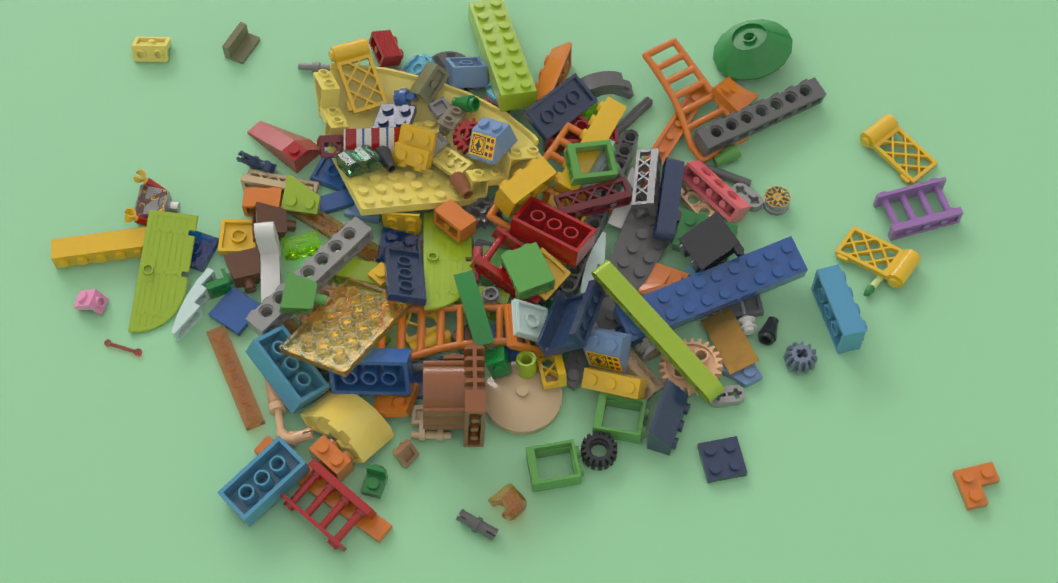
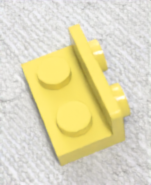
[131,37,171,62]
[432,146,474,176]

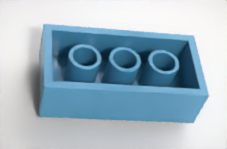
[811,264,867,354]
[245,325,330,414]
[217,436,311,527]

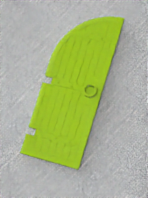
[128,210,199,333]
[423,212,473,310]

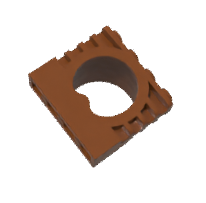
[423,344,486,447]

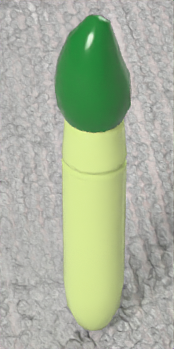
[863,266,887,296]

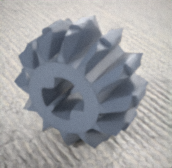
[783,341,818,375]

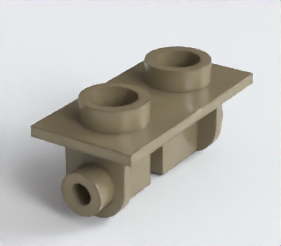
[436,105,467,136]

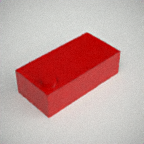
[510,196,597,268]

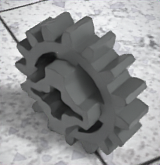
[462,195,503,229]

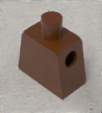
[251,202,296,242]
[223,247,261,293]

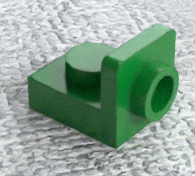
[206,268,234,299]
[360,464,388,499]

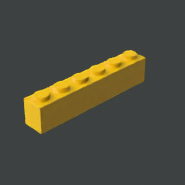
[554,96,627,197]
[51,227,146,268]

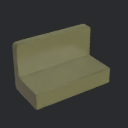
[222,22,260,64]
[409,62,450,104]

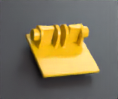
[381,213,422,236]

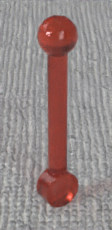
[104,339,142,357]

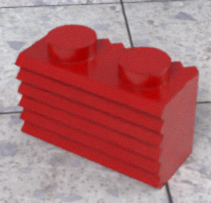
[369,29,404,67]

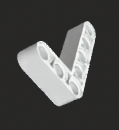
[254,221,282,317]

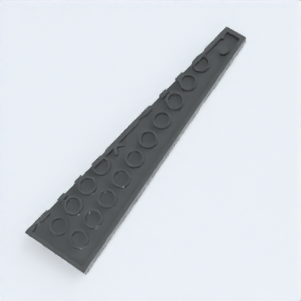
[564,186,683,391]

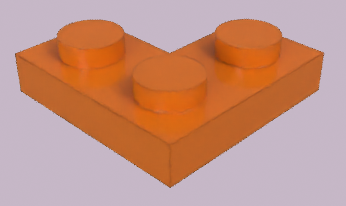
[952,462,1000,511]

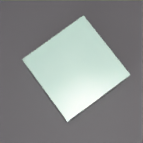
[511,298,548,342]

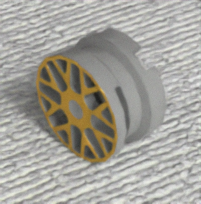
[763,186,791,216]
[634,337,662,362]

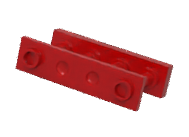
[469,226,541,305]
[280,458,377,551]

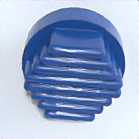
[393,88,419,105]

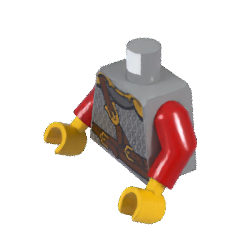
[124,169,181,227]

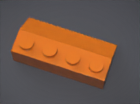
[535,42,572,102]

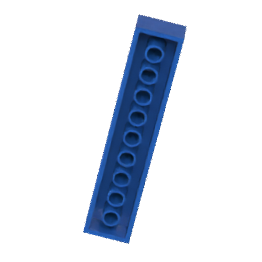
[613,236,808,347]

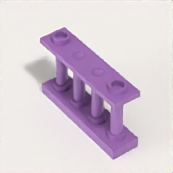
[873,177,964,241]

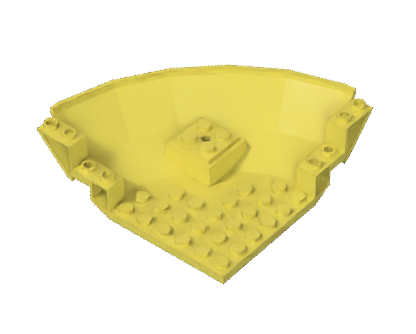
[313,63,541,216]

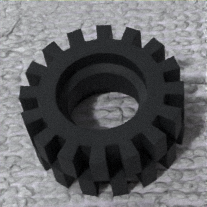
[581,431,617,471]

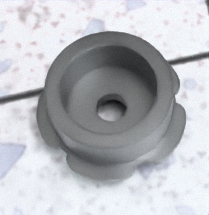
[481,286,501,304]

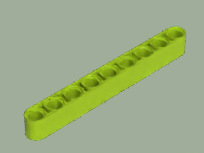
[591,260,725,403]

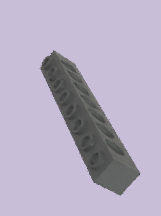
[693,77,826,157]

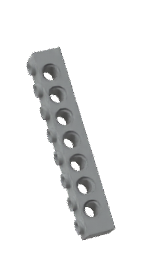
[245,216,374,336]

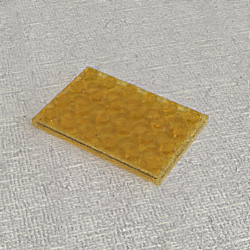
[279,277,414,377]

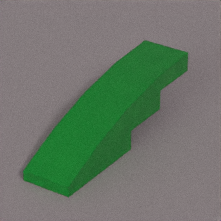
[454,270,494,346]

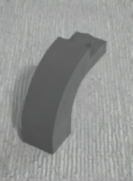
[580,71,634,99]

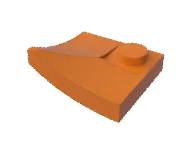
[710,76,759,113]
[638,262,691,295]
[373,383,421,418]

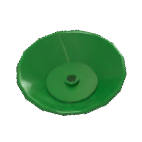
[713,19,793,81]

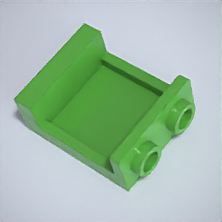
[500,242,555,301]

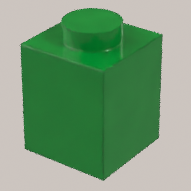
[485,345,512,380]

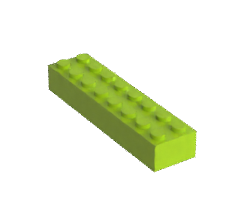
[468,0,537,112]

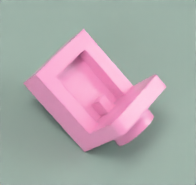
[73,289,109,315]

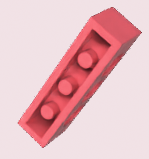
[683,160,751,223]

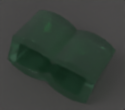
[337,145,381,178]

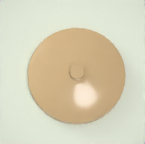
[485,361,562,435]

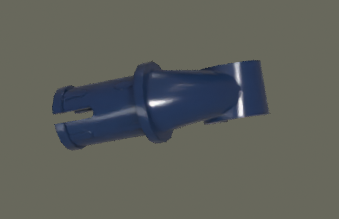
[236,151,277,174]

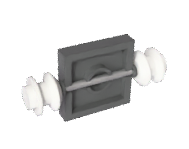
[723,295,764,335]

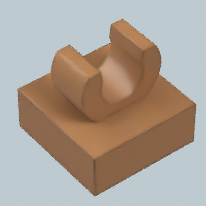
[392,439,420,468]

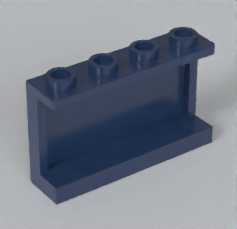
[536,279,606,358]

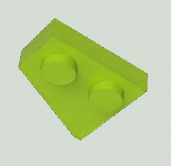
[281,174,322,216]

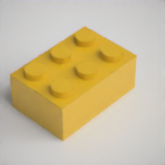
[494,156,557,218]

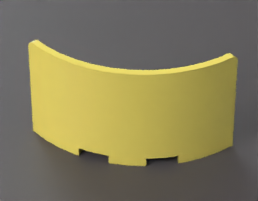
[300,389,395,463]

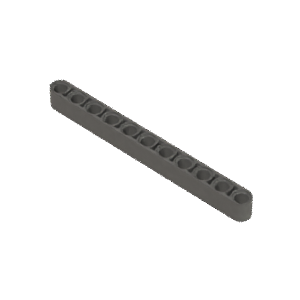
[560,129,639,297]

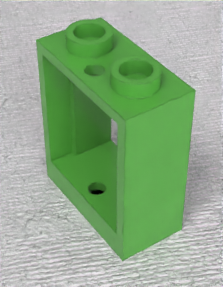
[563,140,619,186]
[592,392,650,444]
[525,439,584,492]

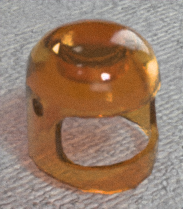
[488,483,527,521]

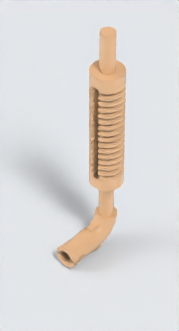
[264,378,315,446]

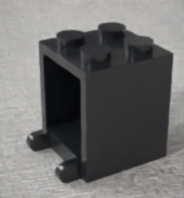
[678,212,744,273]

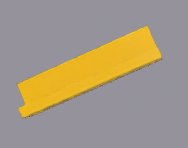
[533,341,567,390]

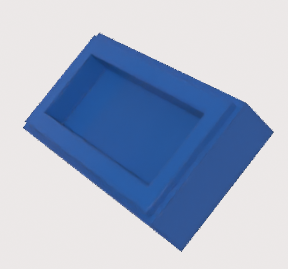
[320,189,355,215]

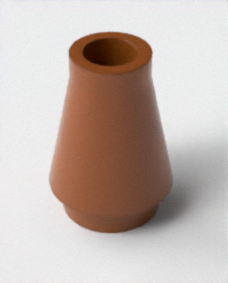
[449,172,473,199]

